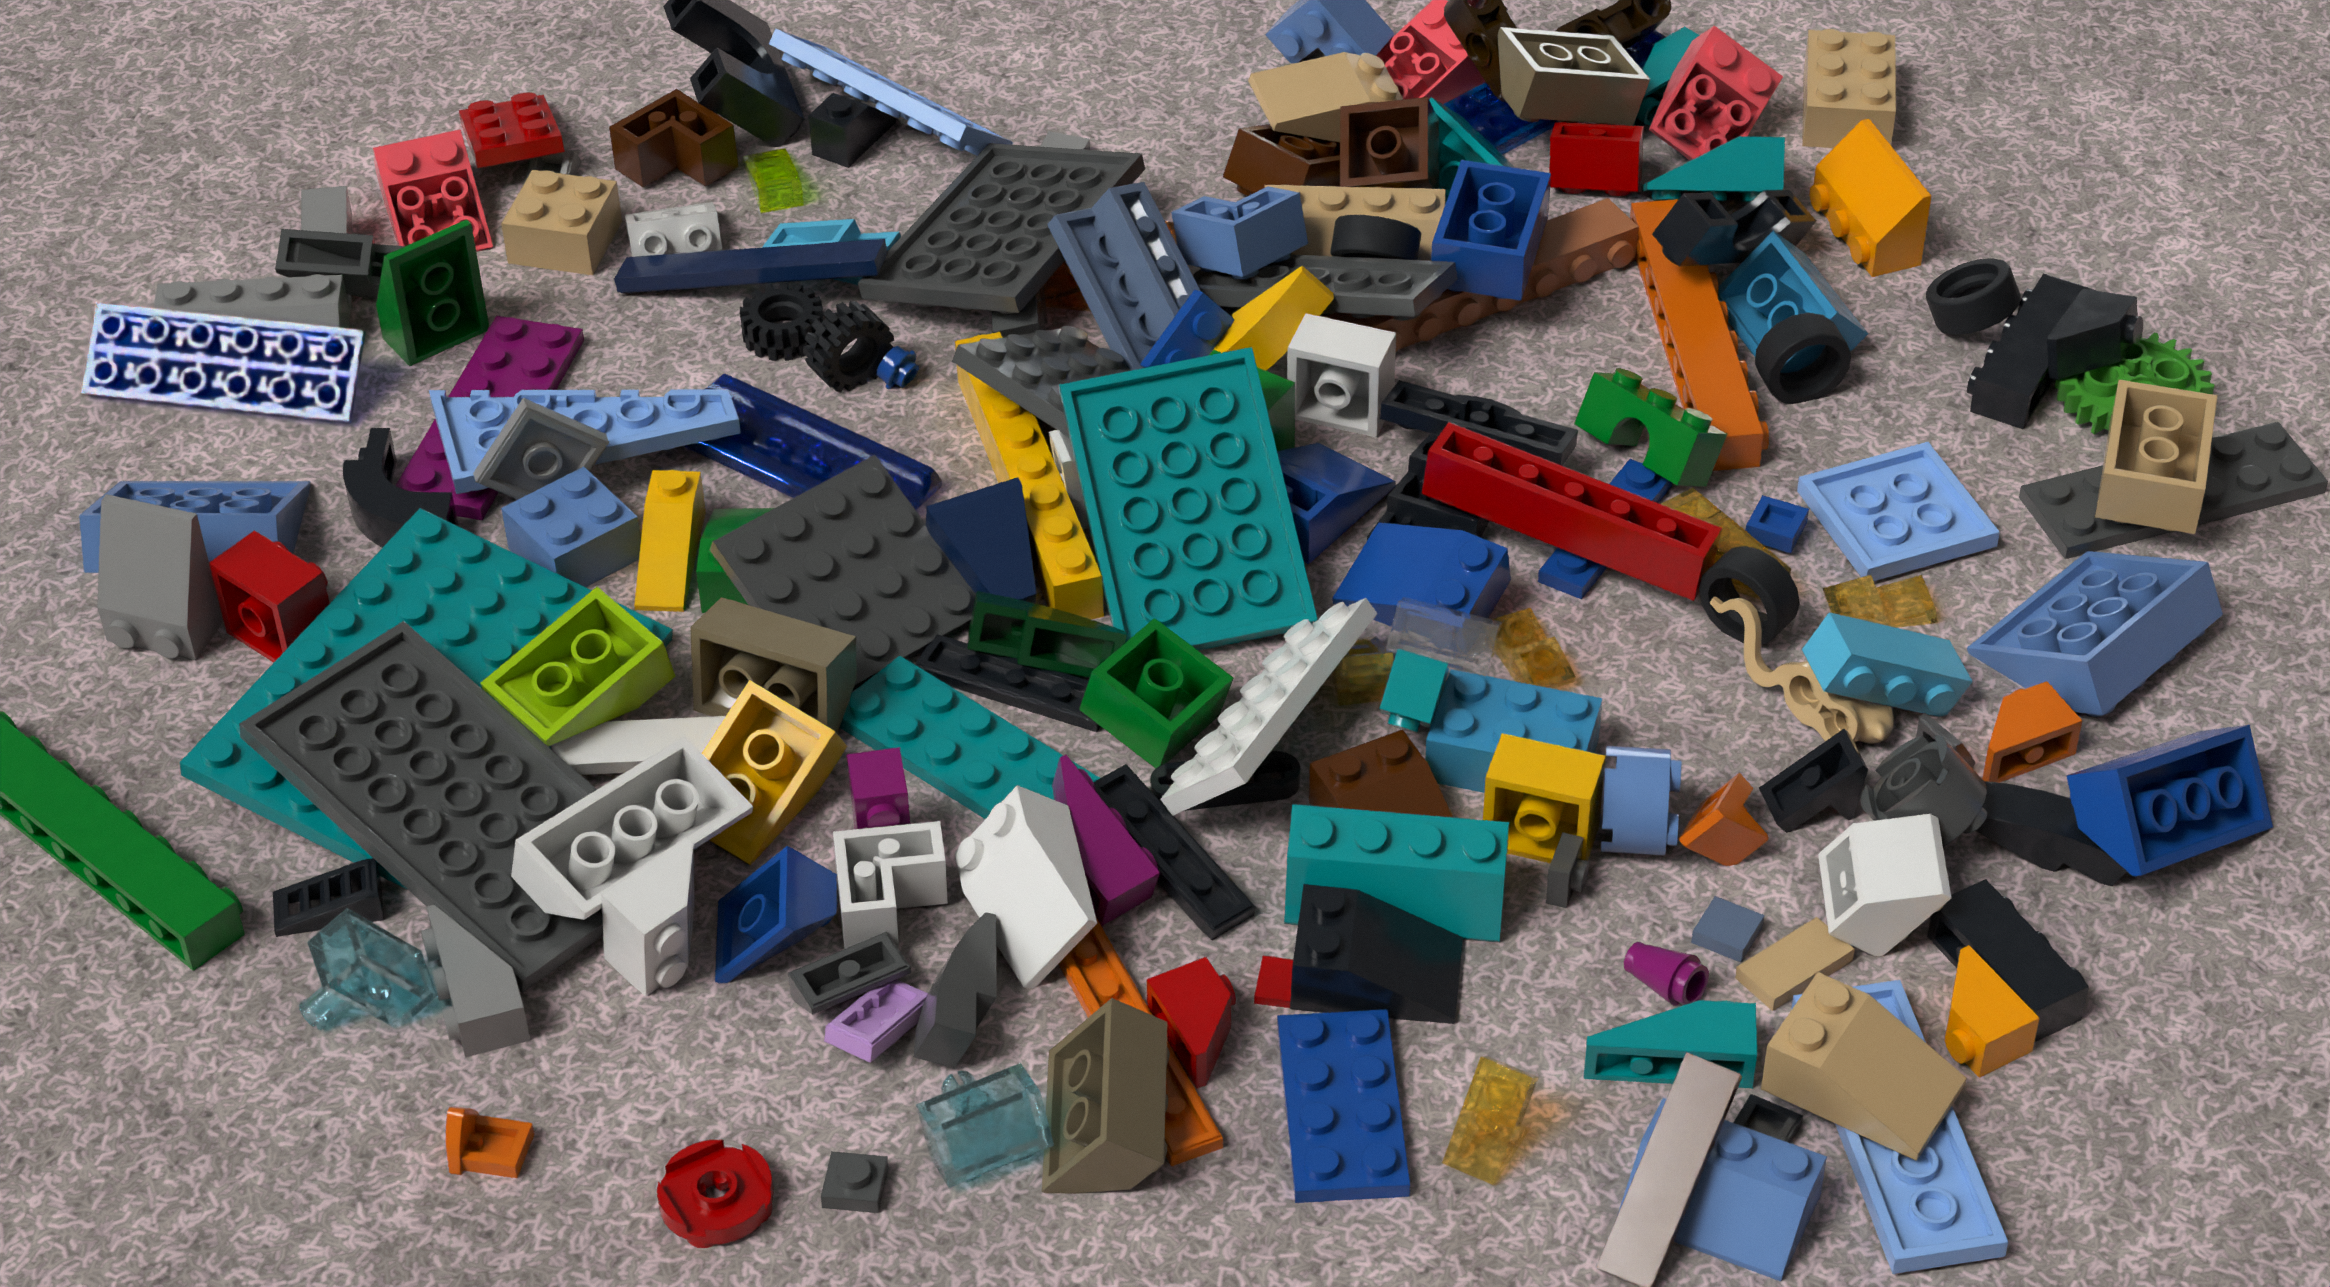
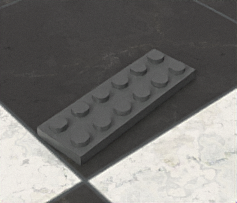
[1190,254,1458,321]
[2019,422,2328,559]

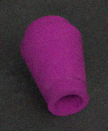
[1624,942,1709,1006]

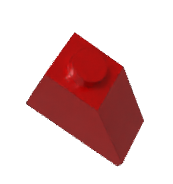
[1147,957,1236,1089]

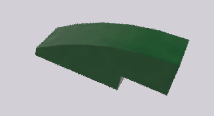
[967,591,1127,677]

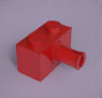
[1549,122,1644,196]

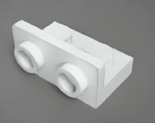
[625,202,722,257]

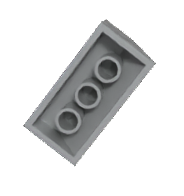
[152,274,351,383]

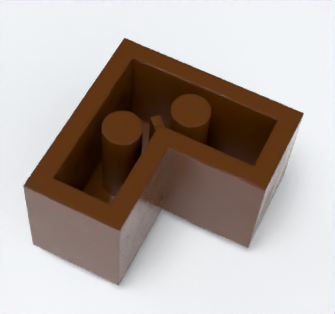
[609,89,739,187]

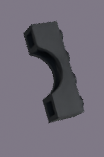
[1652,189,1816,267]

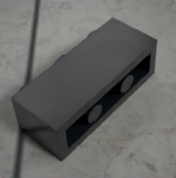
[1927,879,2089,1043]

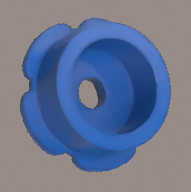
[877,346,919,389]

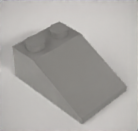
[97,494,224,661]

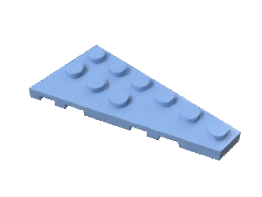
[429,389,740,494]

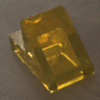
[1332,636,1393,706]
[1442,1056,1539,1185]

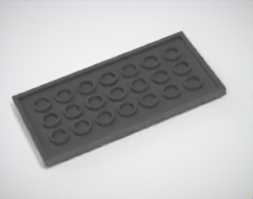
[239,621,603,993]

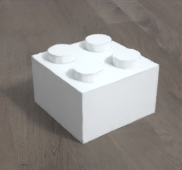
[1287,313,1396,438]

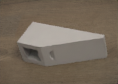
[421,905,531,1057]

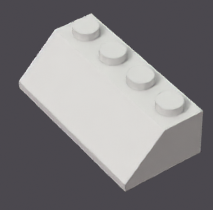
[511,736,753,920]

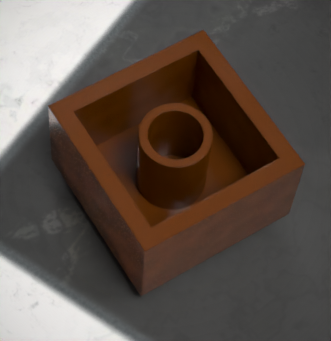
[1340,97,1439,189]

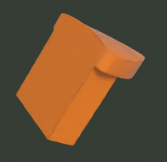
[446,1106,535,1178]

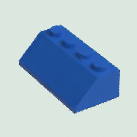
[2066,725,2273,876]

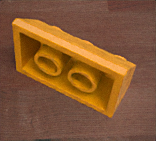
[1809,119,1931,277]

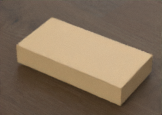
[1735,917,1855,1011]

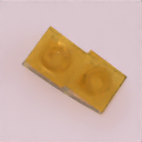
[1483,608,1576,689]

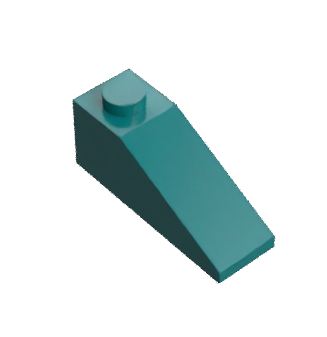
[1379,649,1449,733]
[1584,1000,1757,1089]

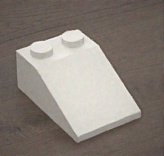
[955,785,1097,989]

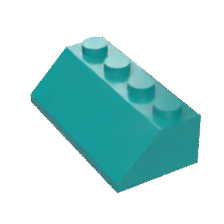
[1284,804,1509,942]

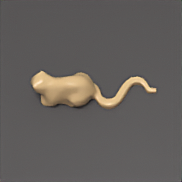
[1710,597,1894,744]

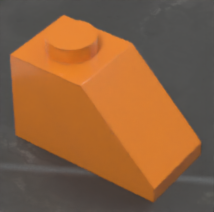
[1982,681,2082,783]

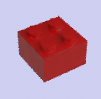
[209,530,330,662]

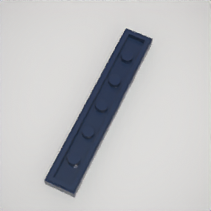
[614,239,888,293]

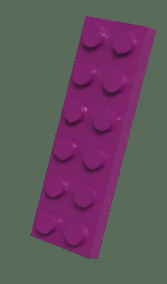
[395,315,584,520]

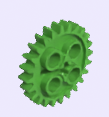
[2055,332,2214,434]

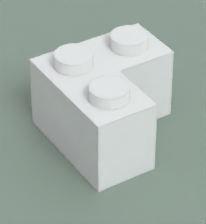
[833,821,948,949]

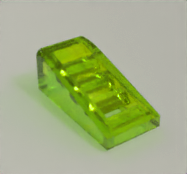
[743,148,804,213]

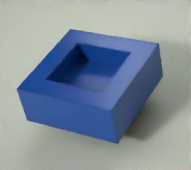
[1744,495,1809,553]

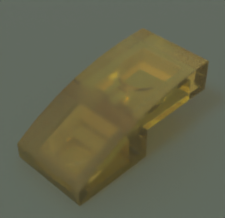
[1823,575,1938,628]

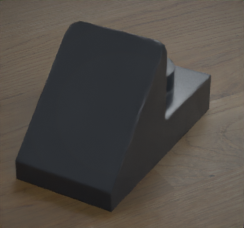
[1759,729,1868,833]

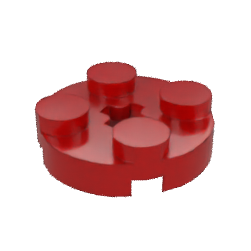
[657,1140,774,1248]

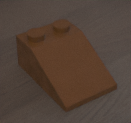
[1223,124,1340,196]
[1309,729,1453,818]

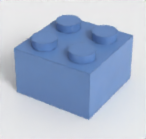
[501,467,641,587]

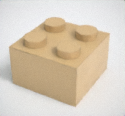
[501,170,622,275]

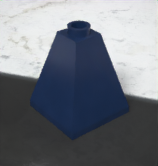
[926,477,1037,604]

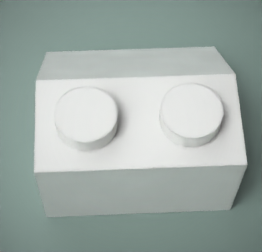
[601,836,695,996]

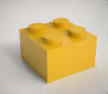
[1483,733,1606,863]

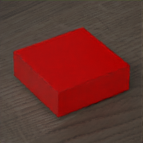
[1254,955,1293,1008]

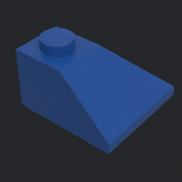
[715,845,838,984]

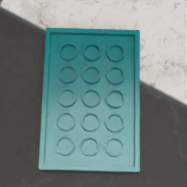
[1059,347,1318,651]

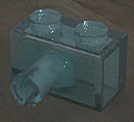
[299,908,438,1030]
[916,1063,1054,1188]

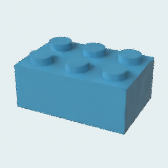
[1425,669,1603,793]

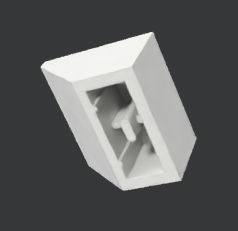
[1818,814,1951,956]

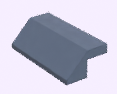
[1047,182,1200,370]

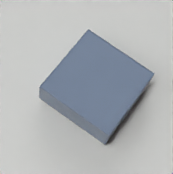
[1691,896,1765,962]

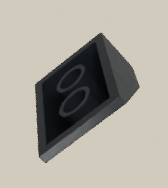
[1290,884,1463,1024]

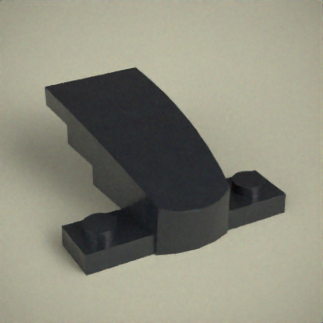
[1367,380,1578,540]

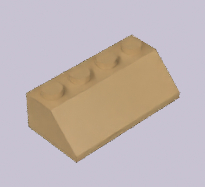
[1265,185,1445,261]

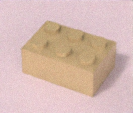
[1802,29,1896,148]
[2095,380,2218,534]

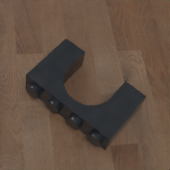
[663,0,805,147]

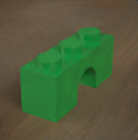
[1574,368,1727,487]

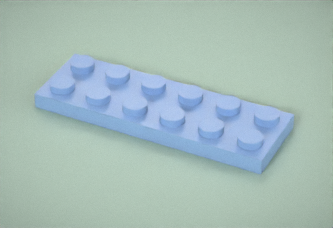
[769,28,1013,156]
[1791,980,2008,1274]

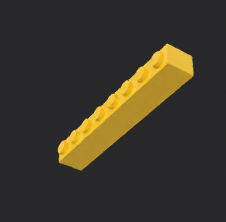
[955,332,1104,620]

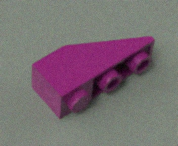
[1052,754,1160,927]

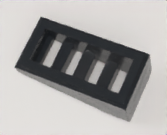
[273,858,384,937]

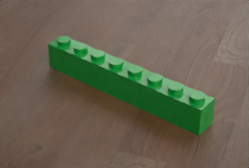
[0,711,245,971]

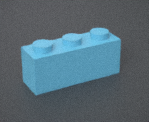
[1802,612,1973,717]

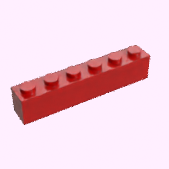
[1422,422,1722,601]

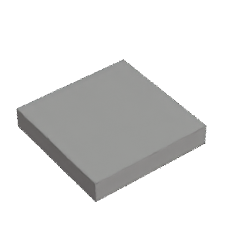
[473,398,609,500]

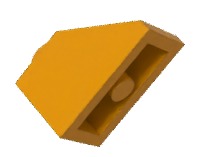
[1944,945,2040,1078]

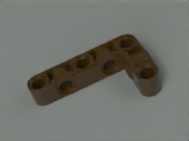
[1444,0,1671,104]

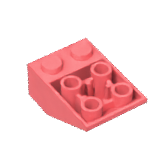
[1376,0,1487,105]
[1649,26,1783,160]
[373,129,493,252]

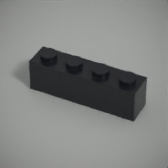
[1967,273,2096,429]

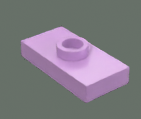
[824,979,928,1063]

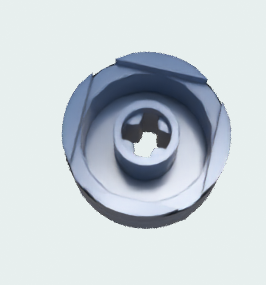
[1601,746,1681,856]

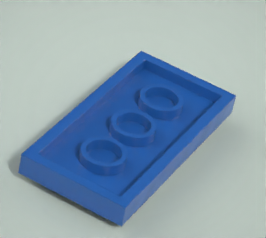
[1277,1009,1410,1203]

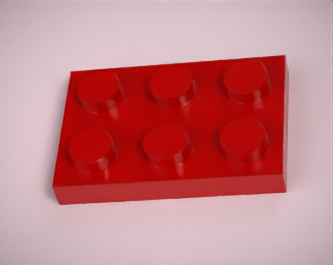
[459,92,565,168]

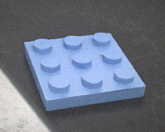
[1797,442,2000,583]

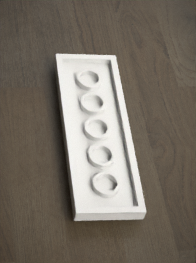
[1160,598,1378,816]

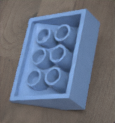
[79,481,311,573]
[1967,551,2223,717]

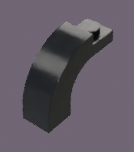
[343,428,458,548]

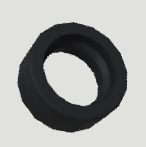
[1330,215,1422,260]
[1926,258,2021,335]
[1755,313,1851,404]
[1699,546,1800,645]

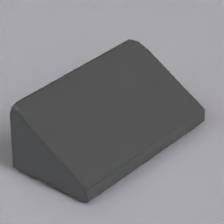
[788,932,911,1015]

